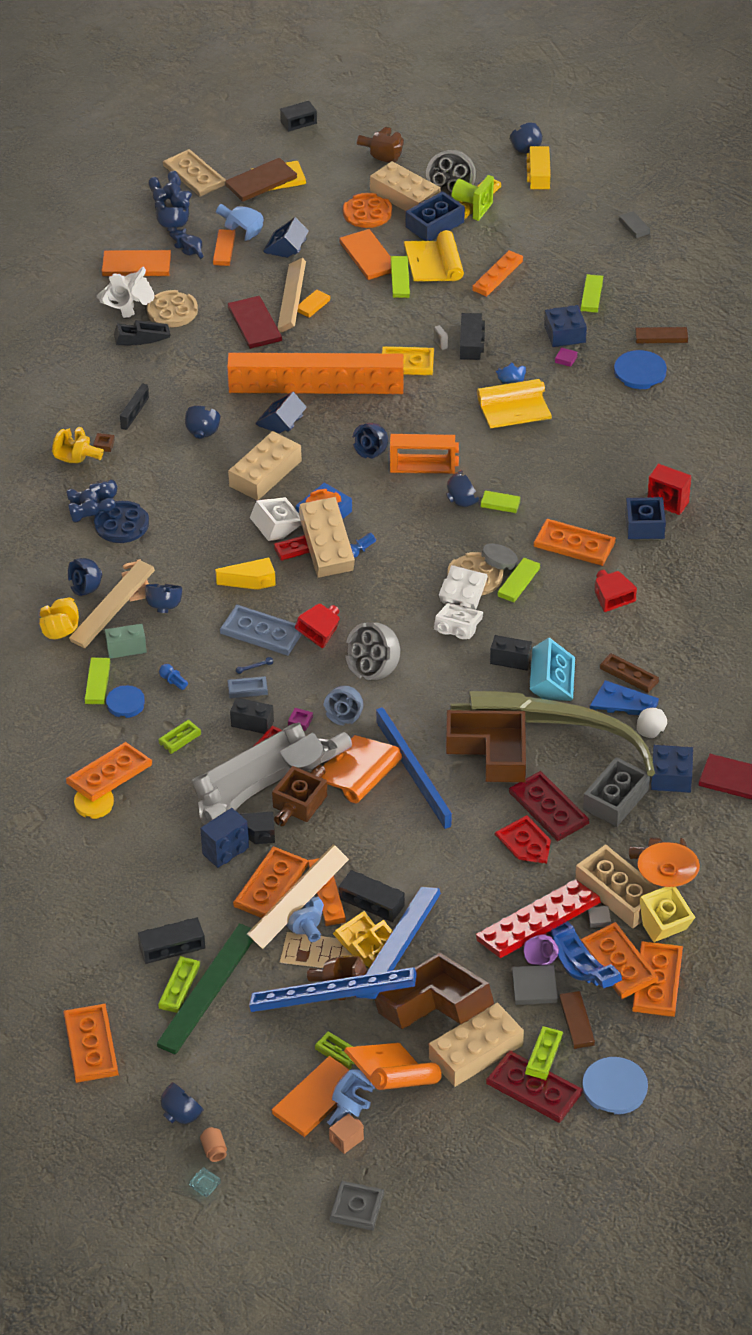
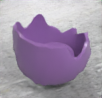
[524,935,559,966]

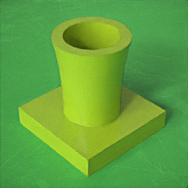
[452,175,494,221]

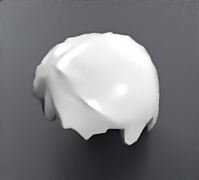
[637,708,667,738]

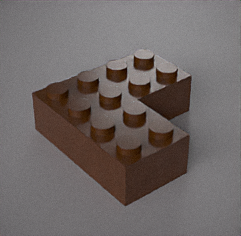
[446,710,526,782]
[374,953,494,1029]

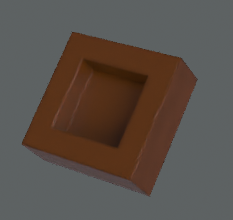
[93,433,115,452]

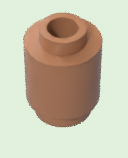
[200,1127,227,1162]

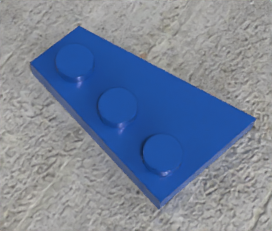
[590,680,659,715]

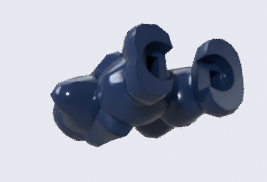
[148,171,192,211]
[66,479,118,523]

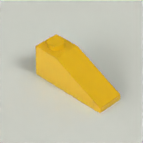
[215,558,276,590]

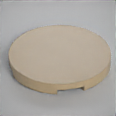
[147,290,198,327]
[447,552,503,595]

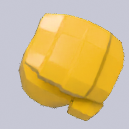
[52,427,104,463]
[40,597,79,639]

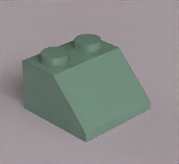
[103,624,147,658]

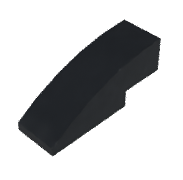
[114,320,171,345]

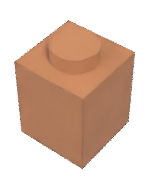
[329,1113,364,1154]

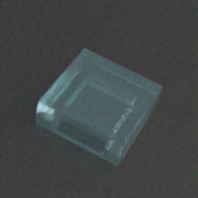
[189,1167,221,1198]

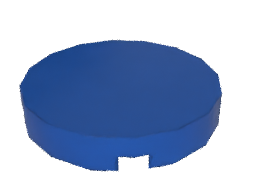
[106,685,145,718]

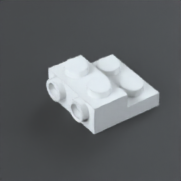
[439,565,487,610]
[434,603,483,639]

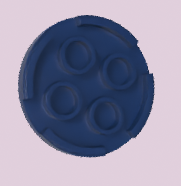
[94,501,149,543]

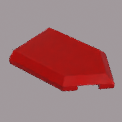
[495,815,551,864]

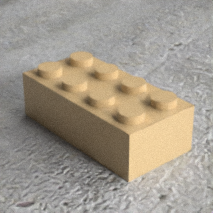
[370,161,441,211]
[228,431,302,501]
[299,497,355,578]
[575,844,660,928]
[429,1002,524,1087]

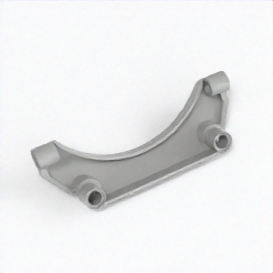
[192,723,352,825]

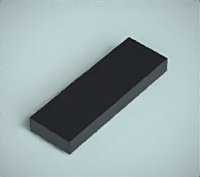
[120,383,149,430]

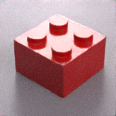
[647,464,691,515]

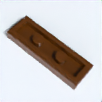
[635,327,688,343]
[600,653,659,693]
[559,991,595,1049]

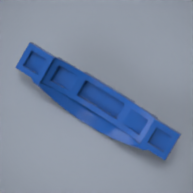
[548,921,622,989]

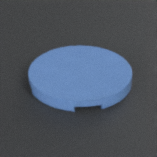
[583,1057,648,1114]

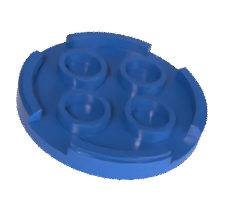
[614,350,667,389]

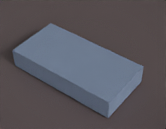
[228,676,268,698]

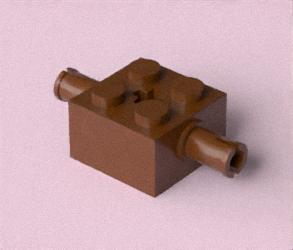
[272,765,328,826]

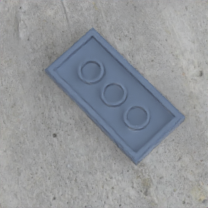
[220,605,302,656]

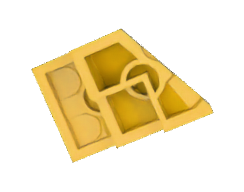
[333,911,393,968]

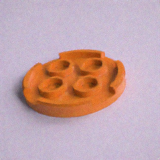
[343,193,392,228]

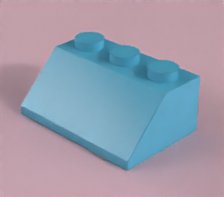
[530,638,575,701]

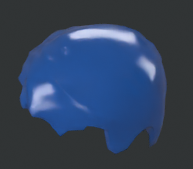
[496,363,526,384]

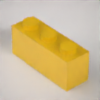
[527,146,550,189]

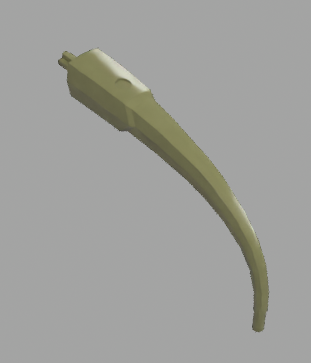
[450,691,655,776]

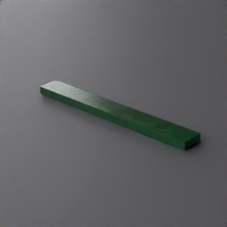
[157,923,254,1055]

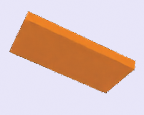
[339,229,391,280]
[102,250,171,276]
[534,519,616,566]
[66,742,152,802]
[233,846,308,918]
[580,922,658,999]
[632,941,683,1017]
[64,1004,119,1083]
[272,1056,349,1137]

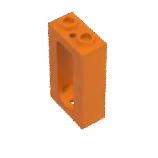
[390,434,459,474]

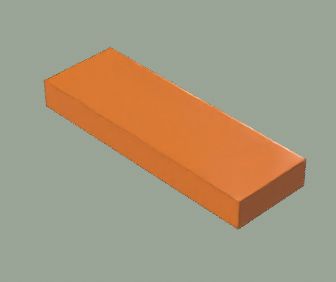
[213,229,236,266]

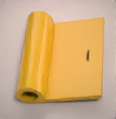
[404,230,464,281]
[477,379,552,428]

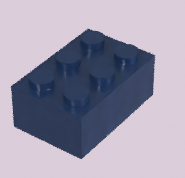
[405,191,465,241]

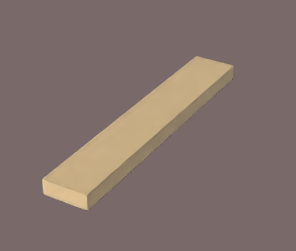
[278,258,306,332]
[69,560,155,648]
[247,844,349,949]

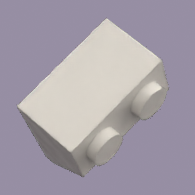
[250,497,302,541]

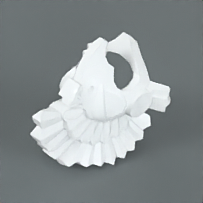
[97,267,154,318]

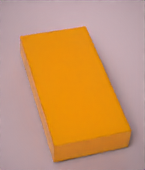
[297,290,330,318]

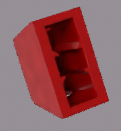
[595,570,637,612]
[295,604,340,649]

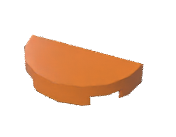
[306,489,341,503]

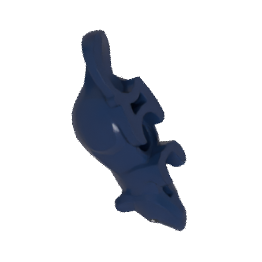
[169,228,204,259]

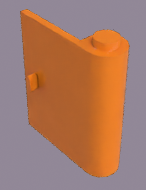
[321,735,402,804]
[344,1043,441,1090]

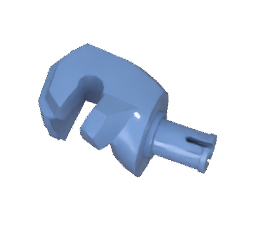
[216,204,264,241]
[286,896,324,942]
[327,1069,375,1126]

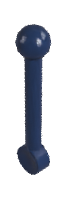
[236,657,273,674]

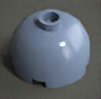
[323,686,363,725]

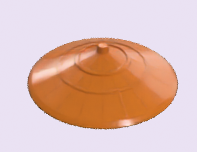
[638,842,700,887]

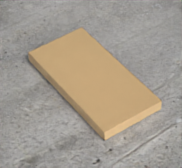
[163,149,226,197]

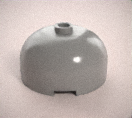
[426,150,476,197]
[345,623,400,680]

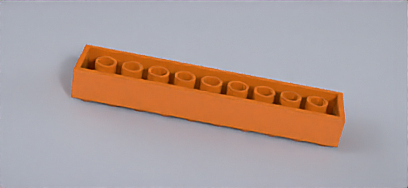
[227,353,404,394]

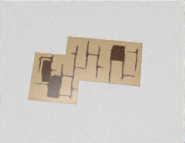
[280,923,353,968]

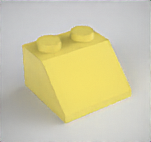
[640,887,695,943]

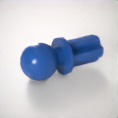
[350,533,376,558]
[159,664,188,690]

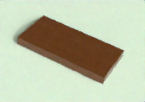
[225,158,297,202]

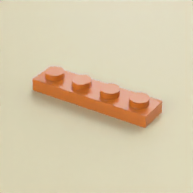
[473,250,523,297]
[308,858,346,926]

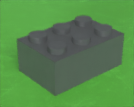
[583,757,650,827]

